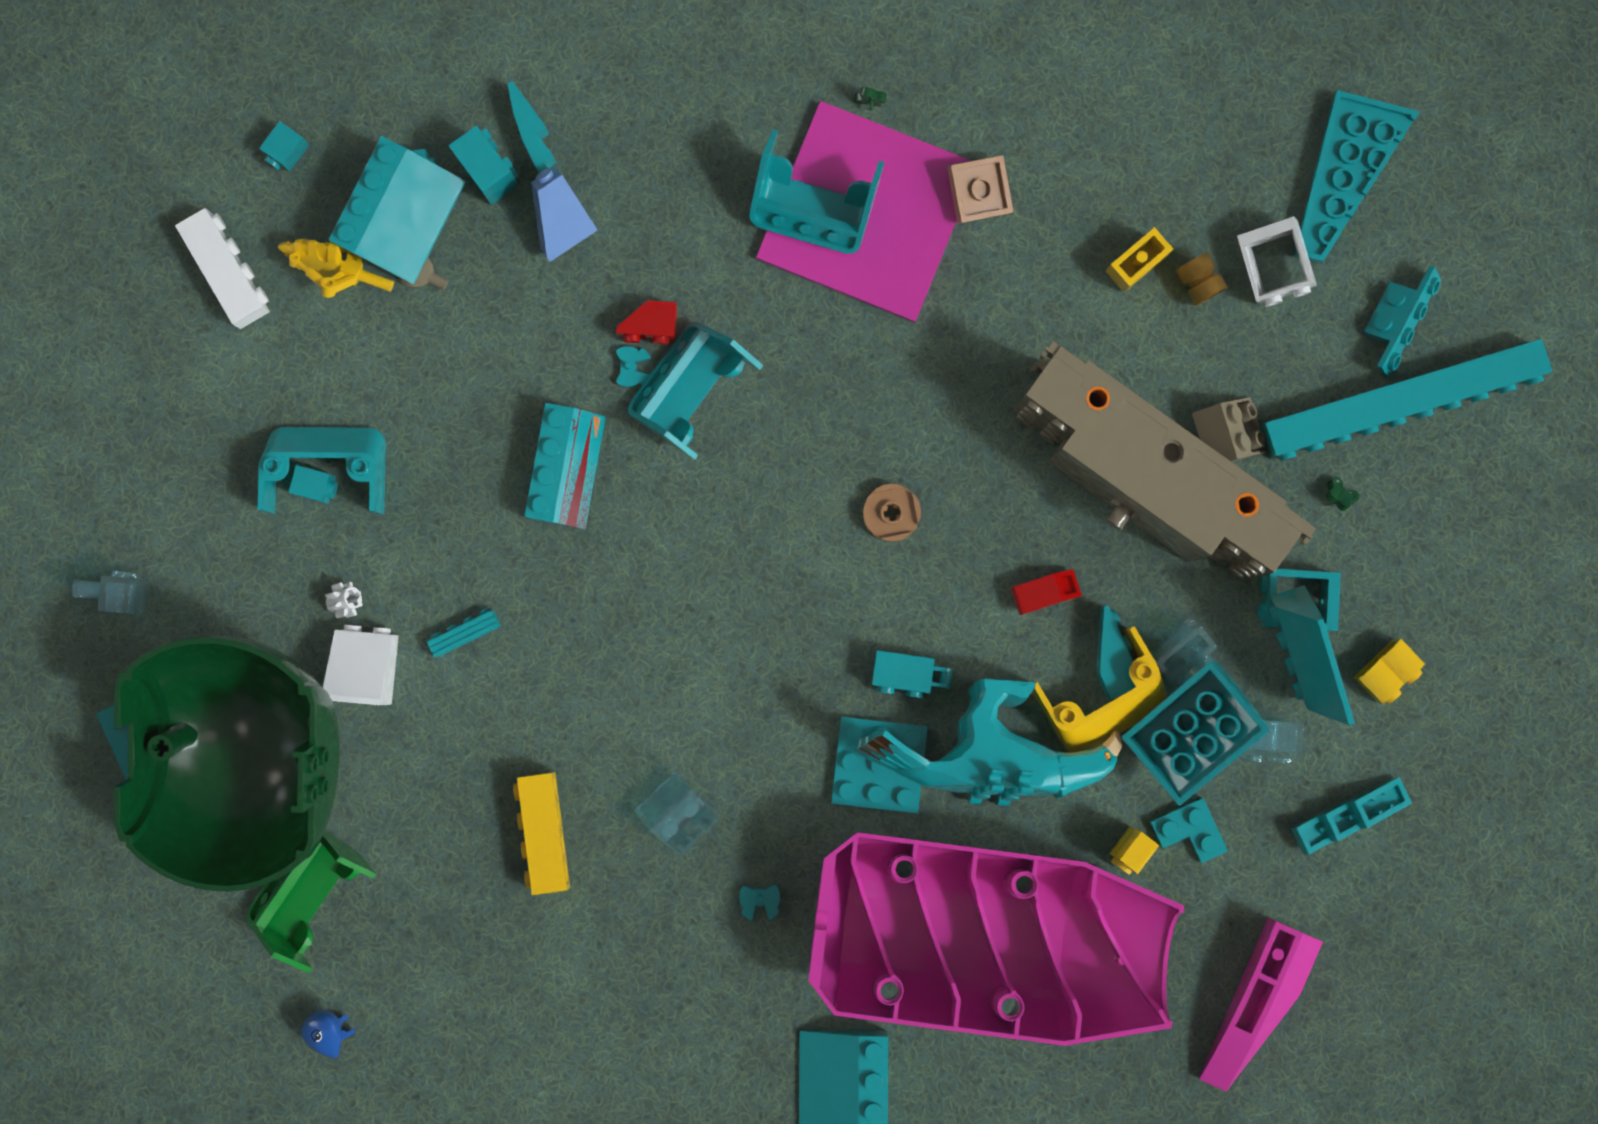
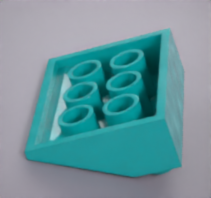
[329,136,466,284]
[1268,585,1355,726]
[1121,660,1271,806]
[799,1030,888,1124]

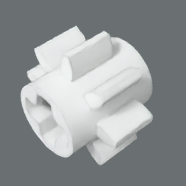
[325,582,363,618]

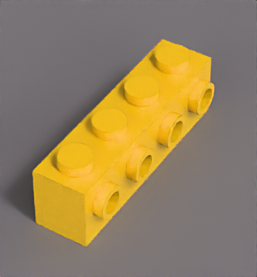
[513,772,570,895]

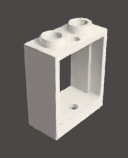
[1237,216,1317,307]

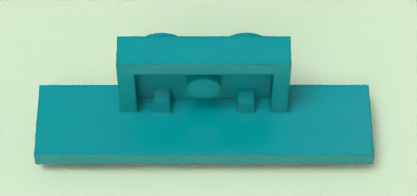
[1364,265,1441,378]

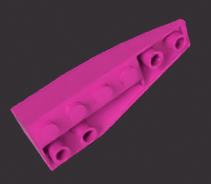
[1198,917,1323,1091]

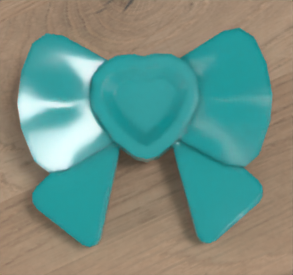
[616,346,651,388]
[739,884,780,921]

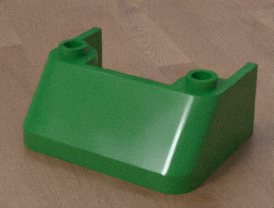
[246,831,376,973]

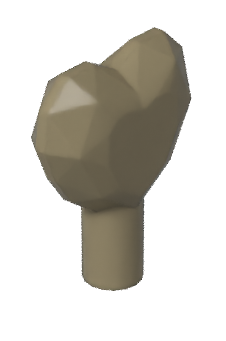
[400,258,449,290]

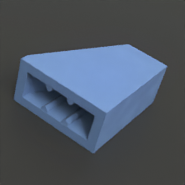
[531,167,597,262]

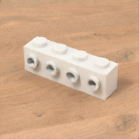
[175,208,270,329]

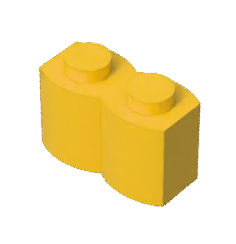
[1353,638,1425,704]
[1109,826,1159,875]

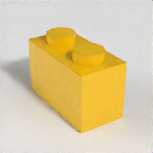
[1105,227,1173,293]

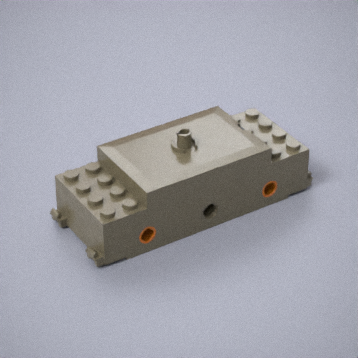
[1013,341,1316,579]

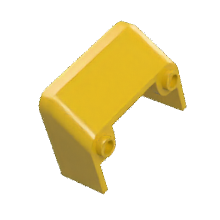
[1032,626,1168,753]

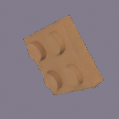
[947,155,1014,224]

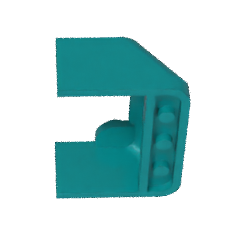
[749,129,885,254]
[628,322,763,460]
[257,427,386,515]

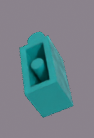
[871,650,953,698]

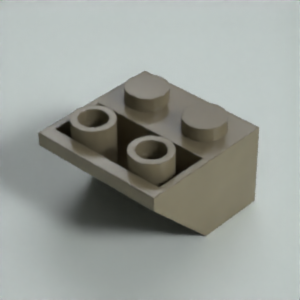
[1192,397,1268,462]

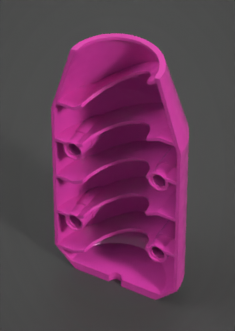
[808,832,1184,1046]

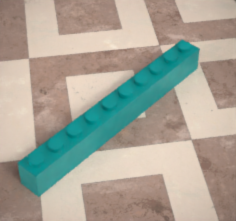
[1260,339,1553,462]

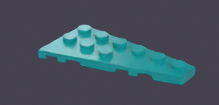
[1292,90,1420,264]

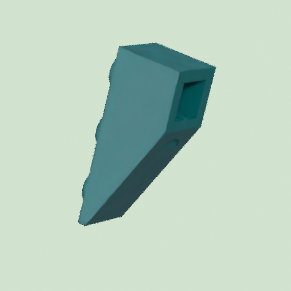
[1095,605,1135,699]

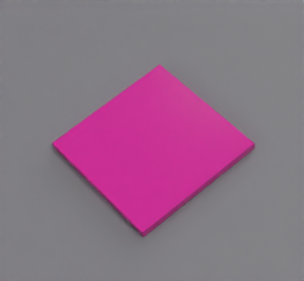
[756,101,971,323]

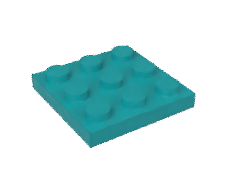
[831,716,928,814]

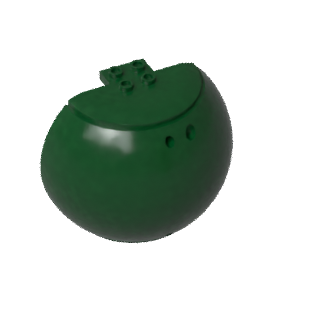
[114,636,340,892]

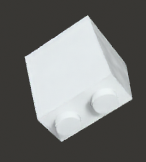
[323,625,399,705]

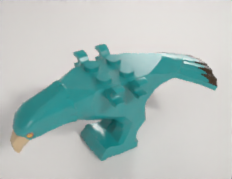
[855,679,1122,806]

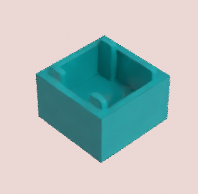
[449,125,519,206]

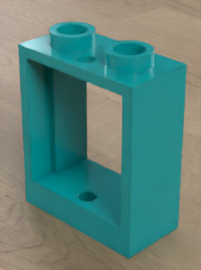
[1257,569,1341,632]

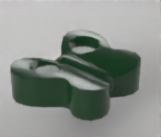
[854,87,887,110]
[1325,476,1360,511]

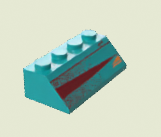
[524,403,606,529]

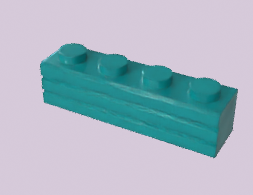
[427,608,502,658]

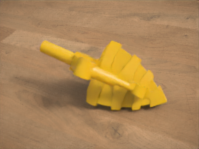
[278,239,394,298]

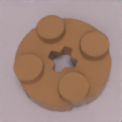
[863,484,921,542]

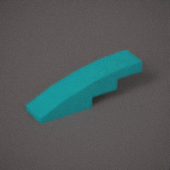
[508,81,557,173]
[1291,777,1412,855]

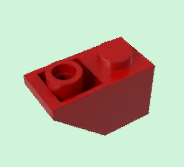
[616,300,678,345]

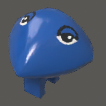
[300,1009,356,1058]

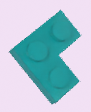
[1149,797,1228,863]

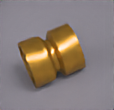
[1175,252,1228,307]

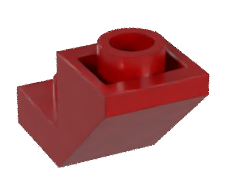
[1011,569,1082,615]

